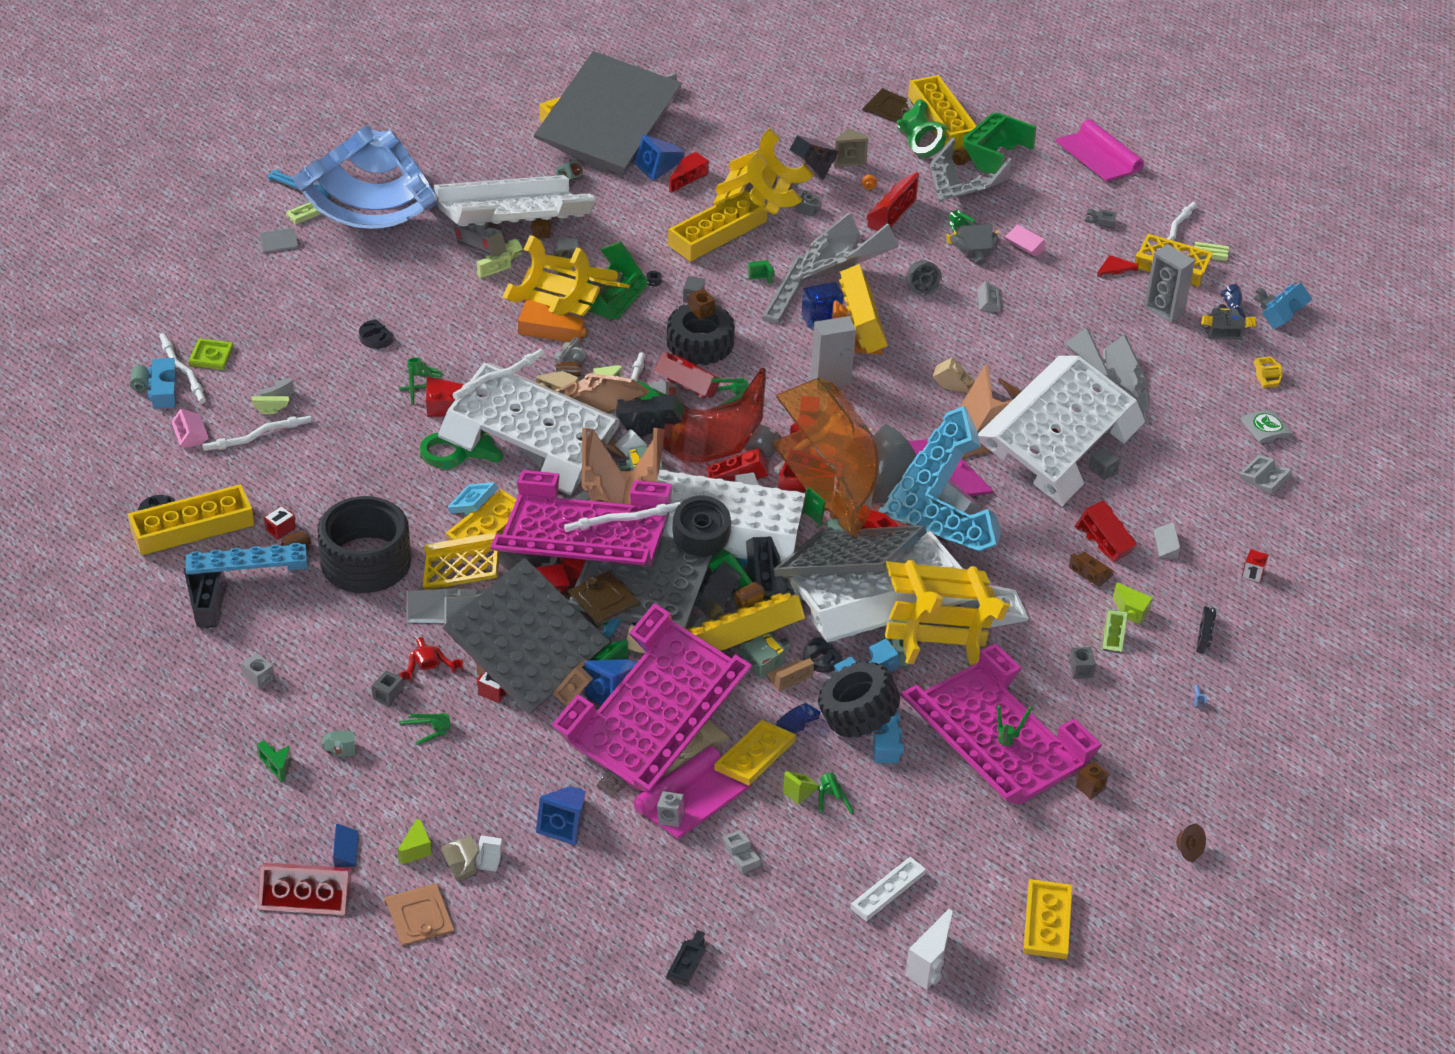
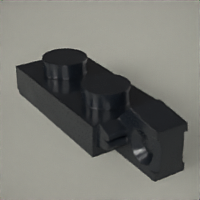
[1196,606,1216,654]
[667,930,706,987]

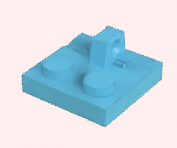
[447,482,498,516]

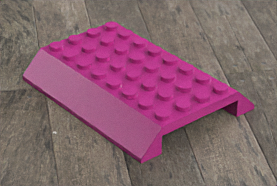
[491,470,672,567]
[552,603,752,792]
[901,643,1102,805]

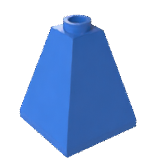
[634,135,685,181]
[584,659,638,706]
[536,786,586,845]

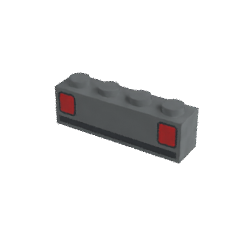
[453,223,507,257]

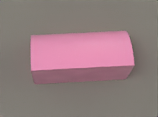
[1005,224,1045,257]
[172,409,209,447]

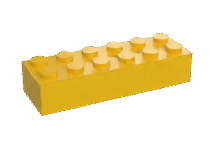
[908,75,976,150]
[668,190,767,262]
[839,264,888,354]
[128,484,254,556]
[686,593,805,651]

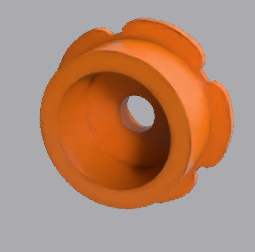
[861,175,878,190]

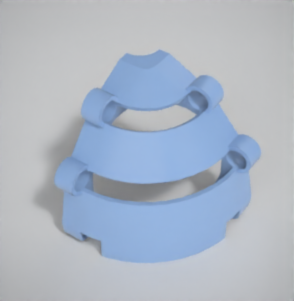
[291,125,438,229]

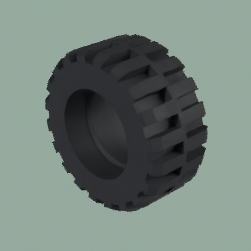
[667,304,735,365]
[818,661,900,738]

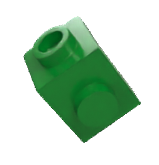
[747,260,775,284]

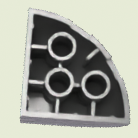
[848,423,916,503]

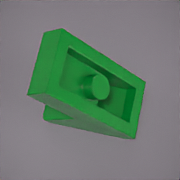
[257,740,291,782]

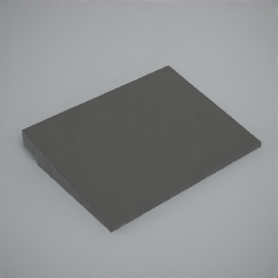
[534,51,681,176]

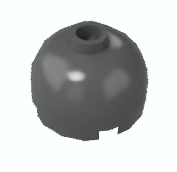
[906,260,942,296]
[743,424,781,458]

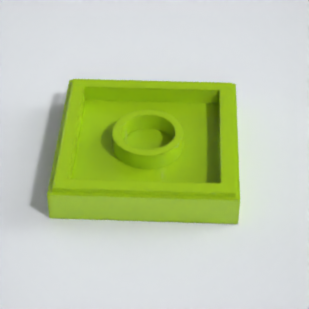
[188,338,234,370]

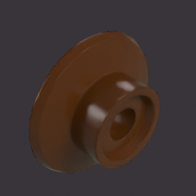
[1176,824,1206,862]

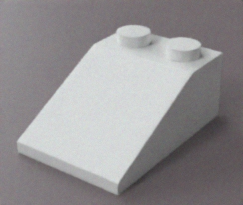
[960,585,1029,629]
[905,909,953,990]

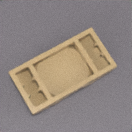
[662,720,729,778]

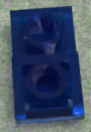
[776,703,821,733]

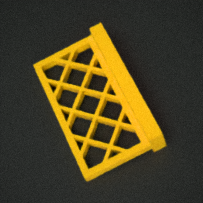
[1135,234,1213,287]
[423,532,500,590]

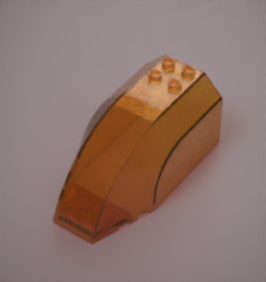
[772,377,879,536]

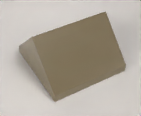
[833,128,869,167]

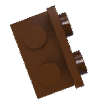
[1069,552,1114,587]

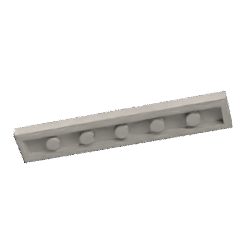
[762,255,804,325]

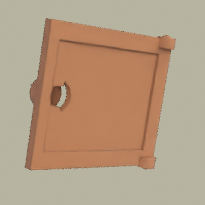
[384,883,454,946]

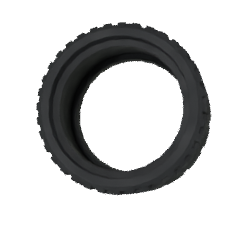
[317,496,411,593]

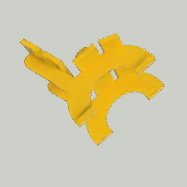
[713,127,814,215]
[502,235,630,316]
[885,560,1010,666]

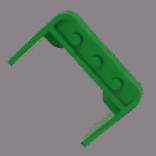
[963,113,1037,174]
[578,241,647,320]

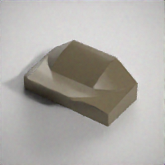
[441,835,479,882]

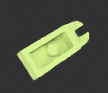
[477,239,522,278]

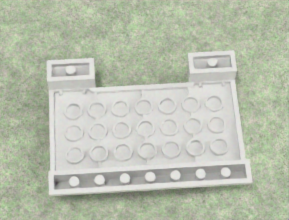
[434,175,595,226]
[658,470,805,563]

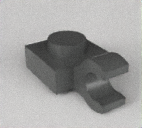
[1085,209,1117,228]
[1253,288,1276,310]

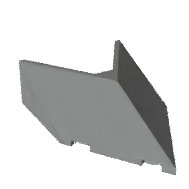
[930,138,1012,202]
[794,213,899,282]
[1065,328,1149,425]
[406,588,488,625]

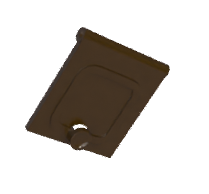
[862,88,914,123]
[568,571,640,626]

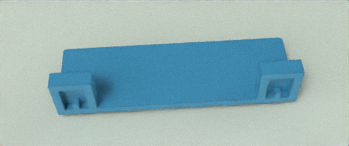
[186,543,308,574]

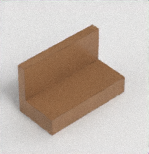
[766,658,814,691]
[553,659,593,707]

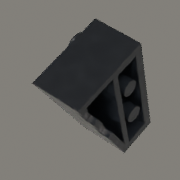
[789,135,839,180]
[615,395,684,437]
[746,536,795,599]
[694,560,742,619]
[183,568,226,627]

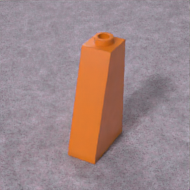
[518,299,587,344]

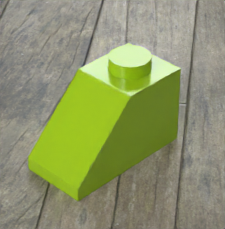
[1113,583,1153,625]

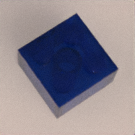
[801,282,844,328]

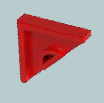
[1097,255,1139,277]

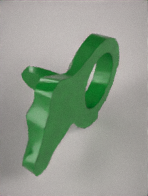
[897,99,949,158]
[419,430,504,470]

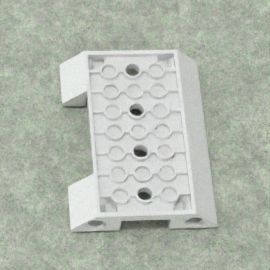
[978,356,1145,507]
[438,363,622,496]
[788,531,972,642]

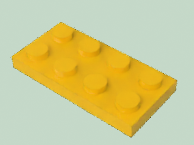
[445,489,517,557]
[714,720,796,786]
[1023,879,1072,959]

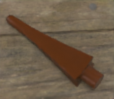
[998,378,1022,400]

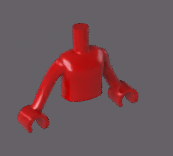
[400,637,464,685]

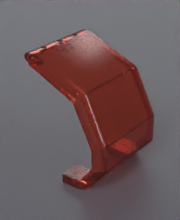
[663,368,766,464]

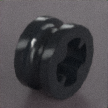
[646,271,662,287]

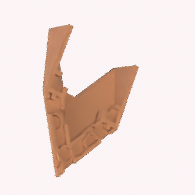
[960,365,1013,460]
[557,373,649,458]
[582,428,665,505]

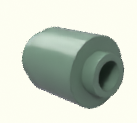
[130,365,149,391]

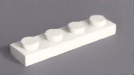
[850,857,926,922]

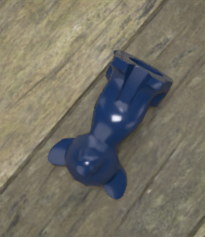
[1220,284,1246,319]

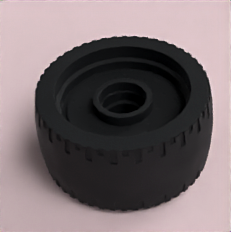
[672,495,731,557]

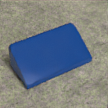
[333,824,358,867]

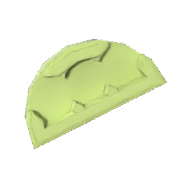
[251,396,289,414]

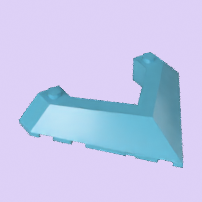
[878,406,1001,551]

